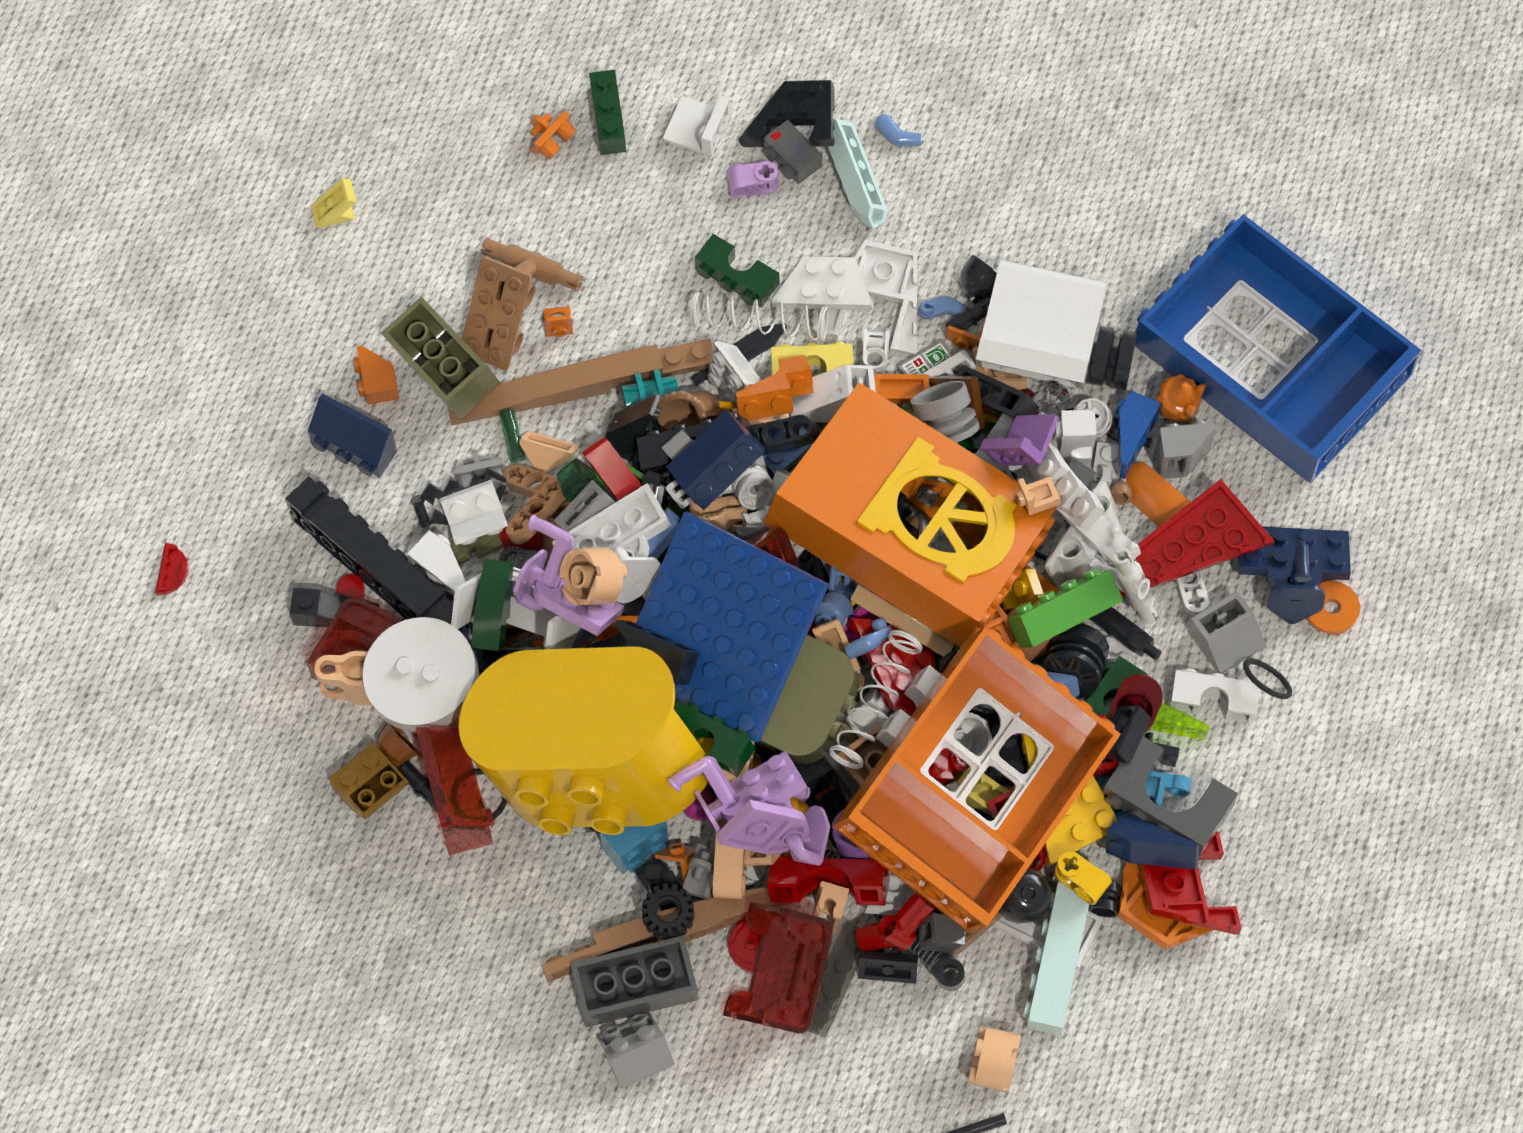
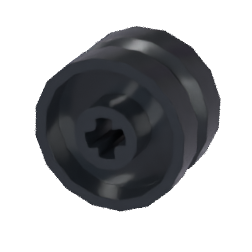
[1089,326,1137,391]

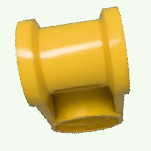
[1055,851,1112,905]

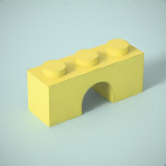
[771,342,854,375]

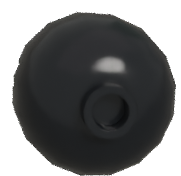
[960,255,997,304]
[998,867,1052,924]

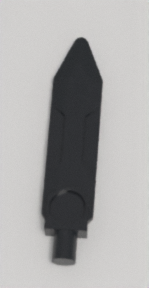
[690,323,787,387]
[1089,607,1162,660]

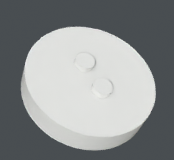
[363,617,479,732]

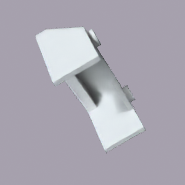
[451,567,581,649]

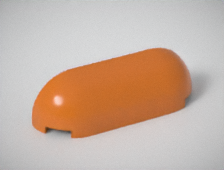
[1120,461,1191,527]

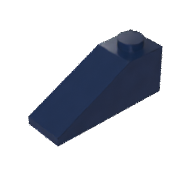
[1106,812,1199,870]

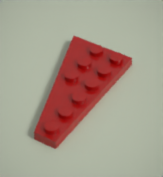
[1110,479,1275,599]
[848,618,953,783]

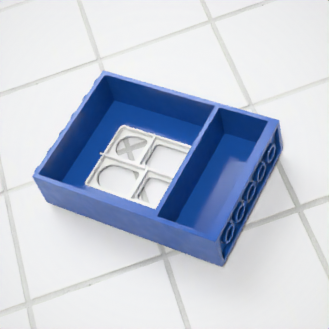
[1135,214,1421,484]

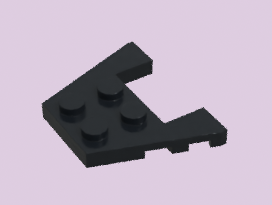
[739,80,835,147]

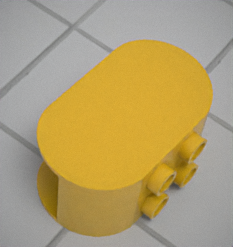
[459,647,714,836]

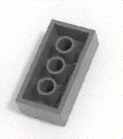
[570,935,699,1028]

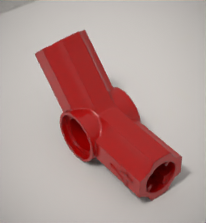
[855,892,935,951]

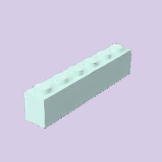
[1023,859,1098,1036]

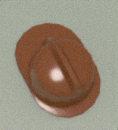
[376,722,423,768]

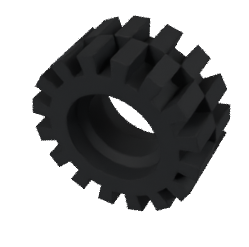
[642,883,695,940]

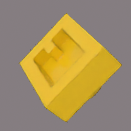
[1002,568,1043,610]

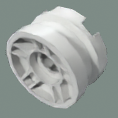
[1074,398,1113,439]
[732,465,775,510]

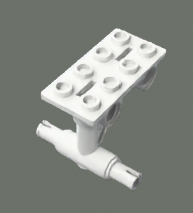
[1045,481,1157,624]

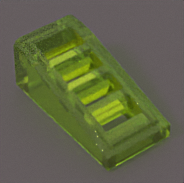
[1150,703,1210,740]

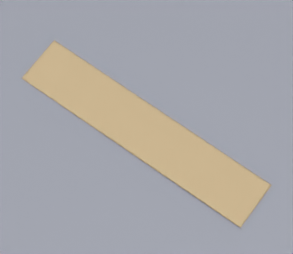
[850,584,954,657]

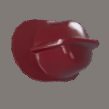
[1110,674,1163,733]

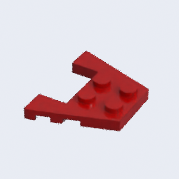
[1139,831,1242,935]

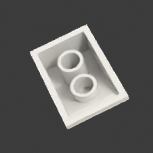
[407,530,466,602]

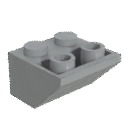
[1155,421,1216,479]
[554,480,616,532]
[1188,591,1266,674]
[596,1012,675,1088]

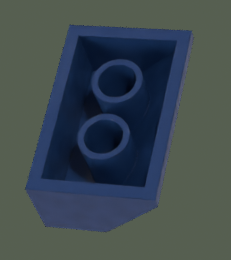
[308,393,397,477]
[666,408,765,511]

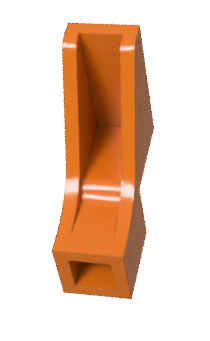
[736,355,814,420]

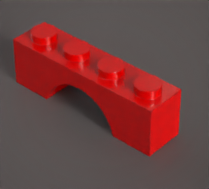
[767,857,890,906]

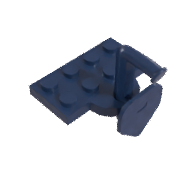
[1237,526,1351,624]

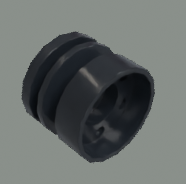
[1042,623,1110,699]

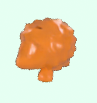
[1156,374,1206,425]

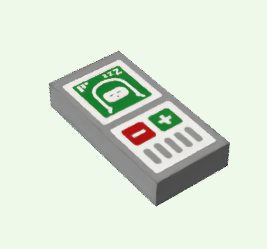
[897,339,954,374]

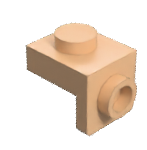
[1015,477,1061,516]

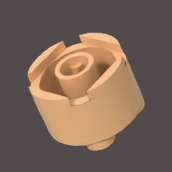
[560,547,627,606]
[968,1027,1021,1093]

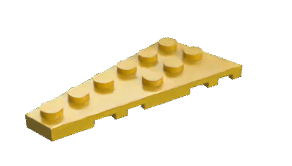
[1022,734,1118,867]

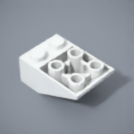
[708,341,762,408]
[791,365,876,423]

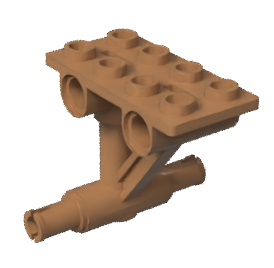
[462,237,584,371]

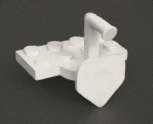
[552,483,672,603]

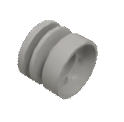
[910,381,980,443]

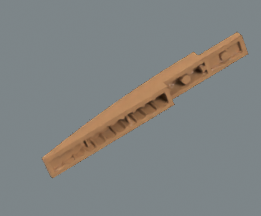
[448,339,713,425]
[542,886,819,983]

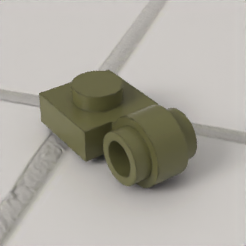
[450,534,503,565]

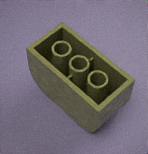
[381,296,501,420]
[756,635,859,764]

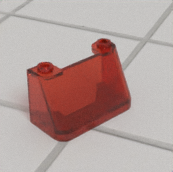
[723,902,833,1033]

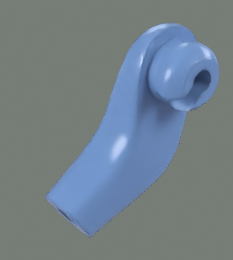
[875,114,921,147]
[918,296,970,319]
[845,618,892,659]

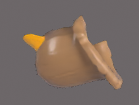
[657,391,736,432]

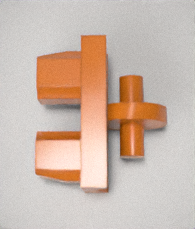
[529,110,577,160]

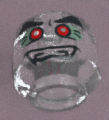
[1032,380,1070,418]

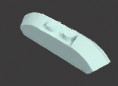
[828,118,888,229]

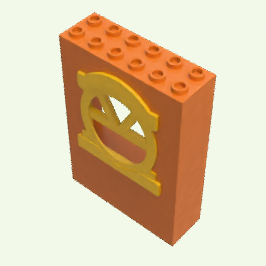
[764,382,1057,648]

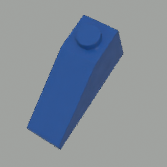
[1116,391,1161,479]

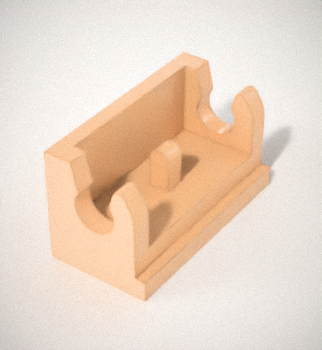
[813,881,849,933]

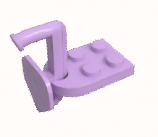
[513,515,624,636]
[667,751,808,833]
[716,787,830,866]

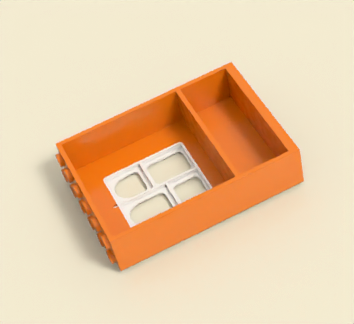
[832,627,1121,934]

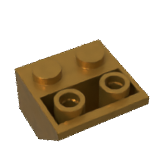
[329,742,409,820]

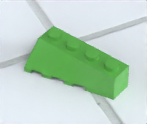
[1007,568,1123,648]

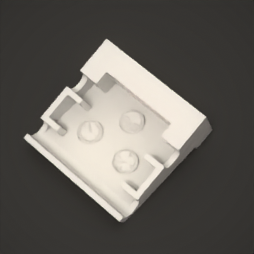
[976,260,1107,389]

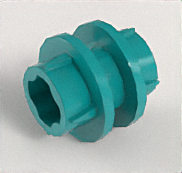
[621,369,679,408]

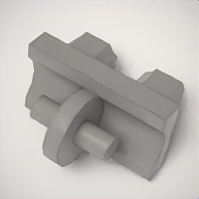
[453,450,504,490]
[682,843,715,899]

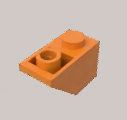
[353,346,400,405]

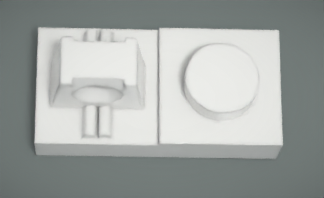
[1090,442,1120,491]

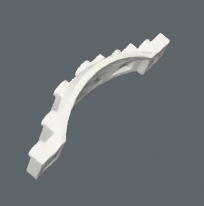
[1028,411,1105,530]

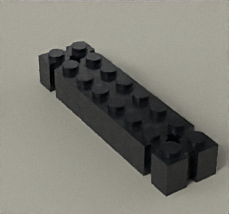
[285,476,472,636]

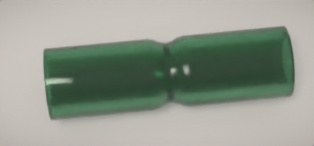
[499,408,526,463]

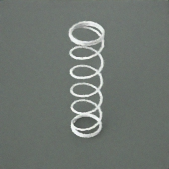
[690,291,829,342]
[829,630,923,769]

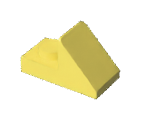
[311,178,357,228]

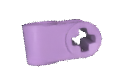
[727,161,779,198]

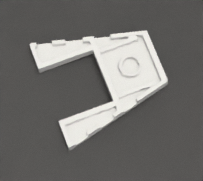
[812,240,917,356]

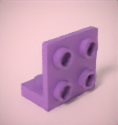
[980,414,1059,466]

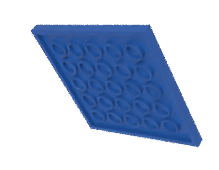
[626,512,829,742]

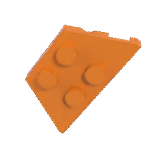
[1117,862,1214,950]

